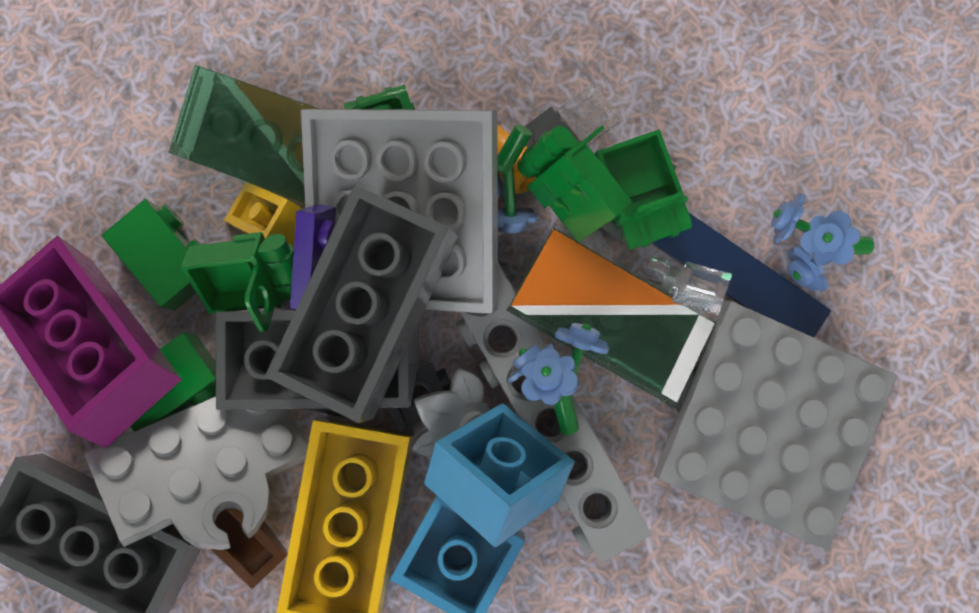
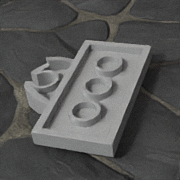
[84,396,308,550]

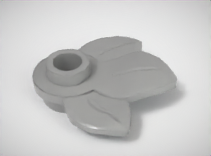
[411,369,491,457]

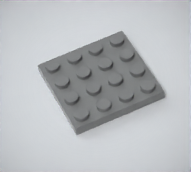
[301,109,498,314]
[653,301,897,551]

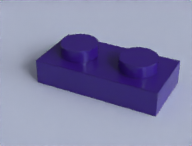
[290,204,337,310]

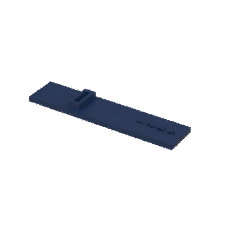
[651,213,832,338]

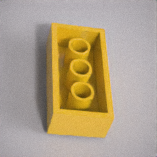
[276,418,415,613]

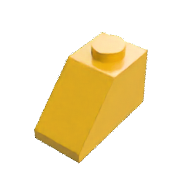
[224,181,303,249]

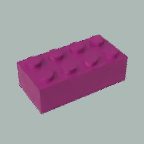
[0,235,182,448]

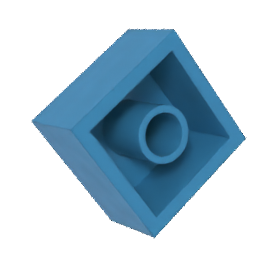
[424,403,575,548]
[390,496,525,613]

